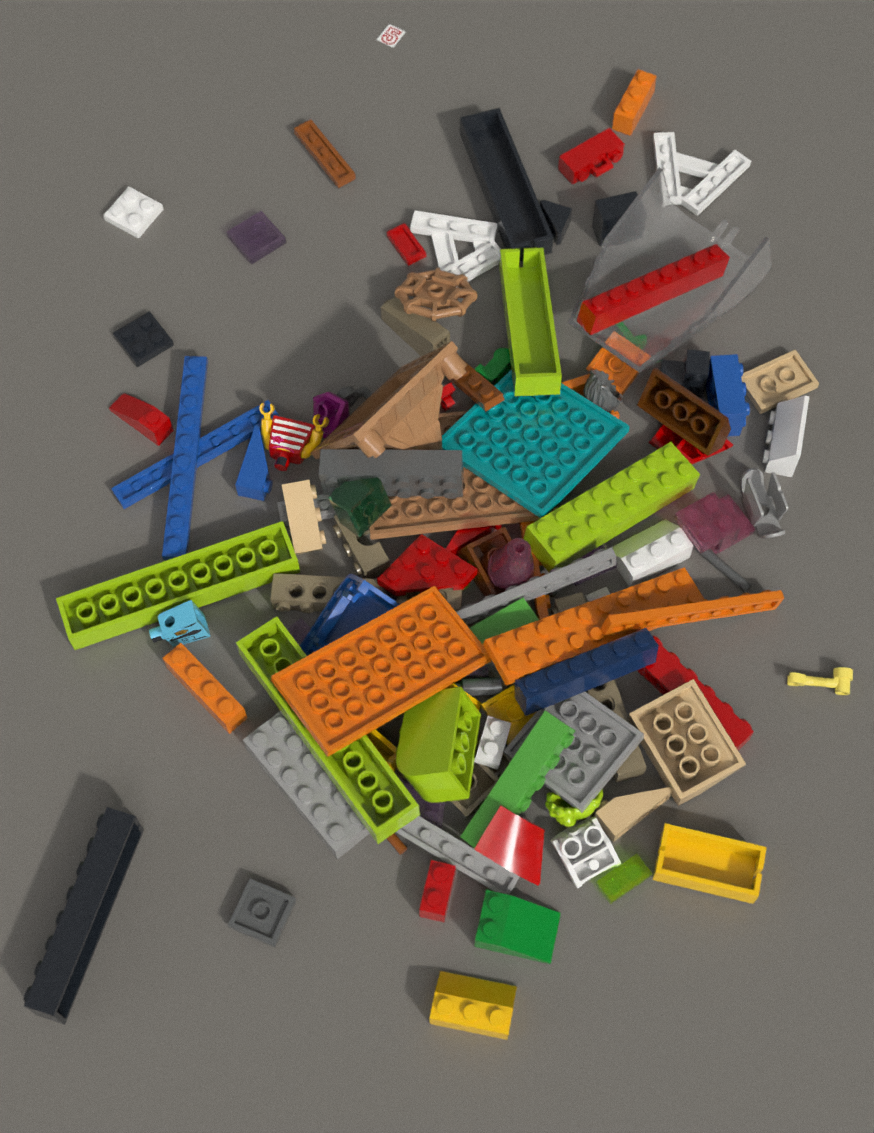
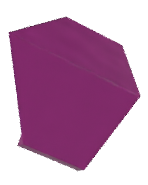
[313,391,350,439]

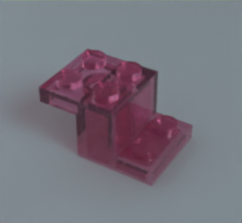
[674,492,755,554]

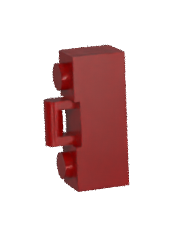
[558,128,624,185]

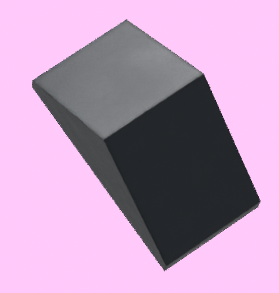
[540,200,572,245]

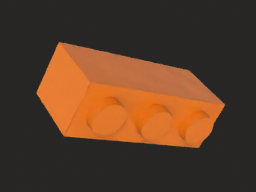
[612,69,657,136]

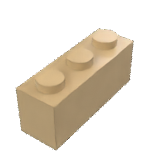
[282,480,326,555]

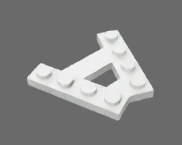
[653,132,751,216]
[410,211,500,288]

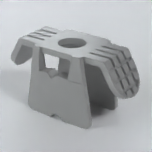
[741,468,788,538]

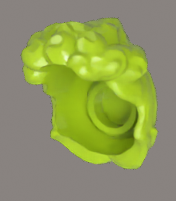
[545,790,603,827]

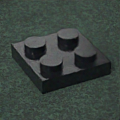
[113,311,174,367]

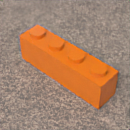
[163,643,247,734]

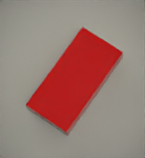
[387,223,426,266]

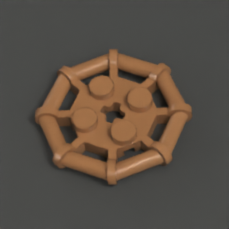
[395,268,478,321]

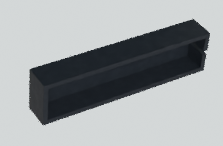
[460,108,553,262]
[23,807,144,1025]

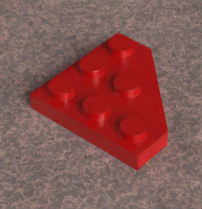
[377,534,478,596]

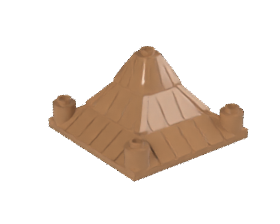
[311,341,467,459]

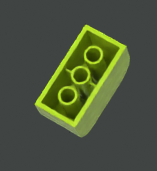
[396,687,481,803]

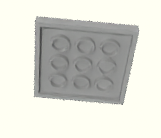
[503,692,644,813]

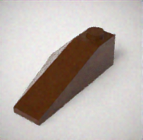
[457,527,521,597]

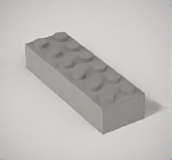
[243,711,370,859]

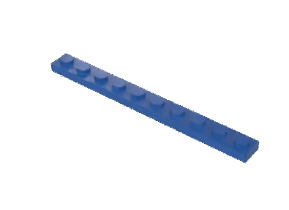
[162,356,208,560]

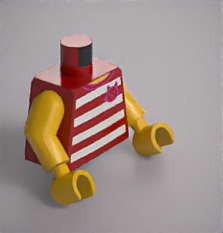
[259,403,329,471]

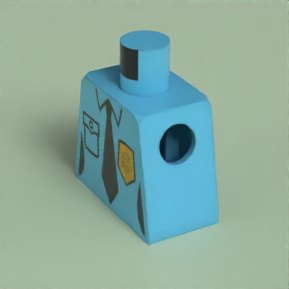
[149,600,211,647]

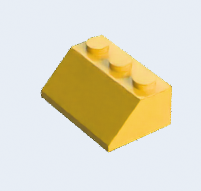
[430,971,517,1040]

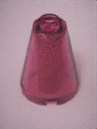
[488,538,535,589]

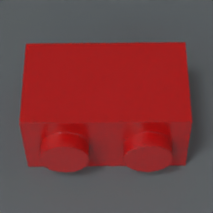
[419,860,456,923]

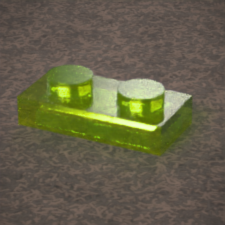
[595,854,652,905]

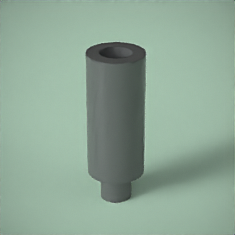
[454,677,502,696]

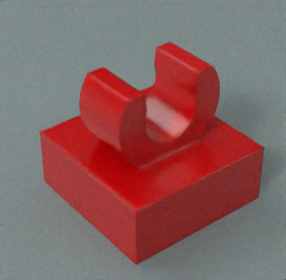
[440,383,455,411]

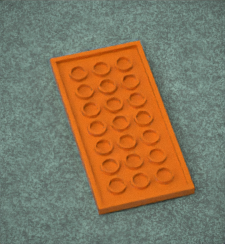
[271,586,491,757]

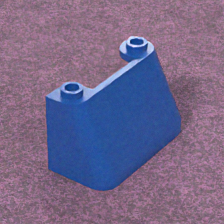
[300,574,400,656]

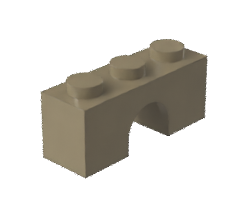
[332,505,390,579]

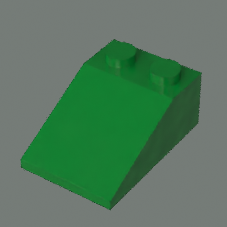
[475,890,561,964]

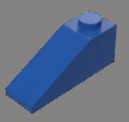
[235,426,273,501]

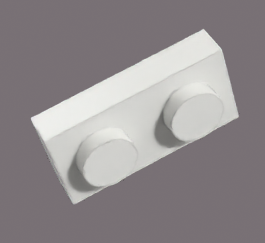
[474,716,511,770]

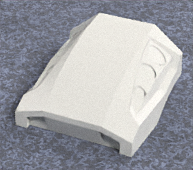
[550,817,621,888]

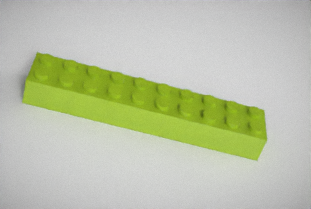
[56,521,300,650]
[236,616,420,844]

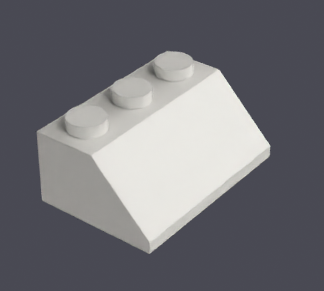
[762,396,809,477]
[612,519,693,587]

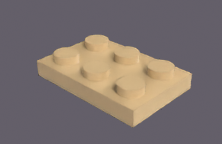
[741,350,819,414]

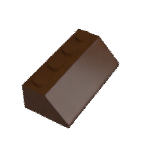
[637,368,731,456]

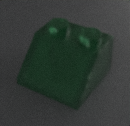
[328,477,392,537]

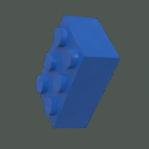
[705,354,750,436]

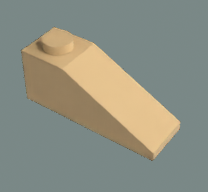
[594,787,673,842]

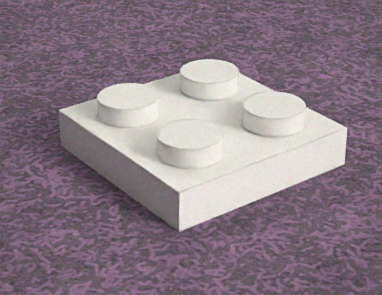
[103,186,164,239]

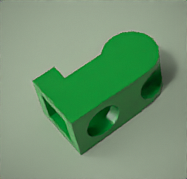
[475,348,511,386]

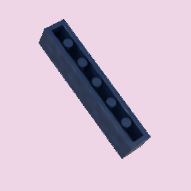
[514,628,659,716]

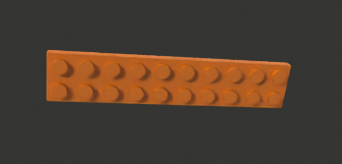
[483,567,704,685]

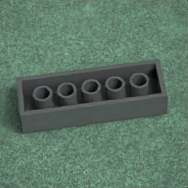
[319,449,464,499]

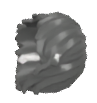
[584,369,624,412]

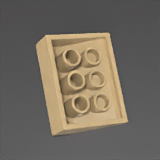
[628,679,746,806]

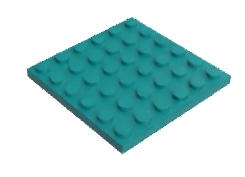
[442,370,630,518]

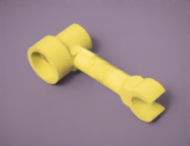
[787,667,853,695]

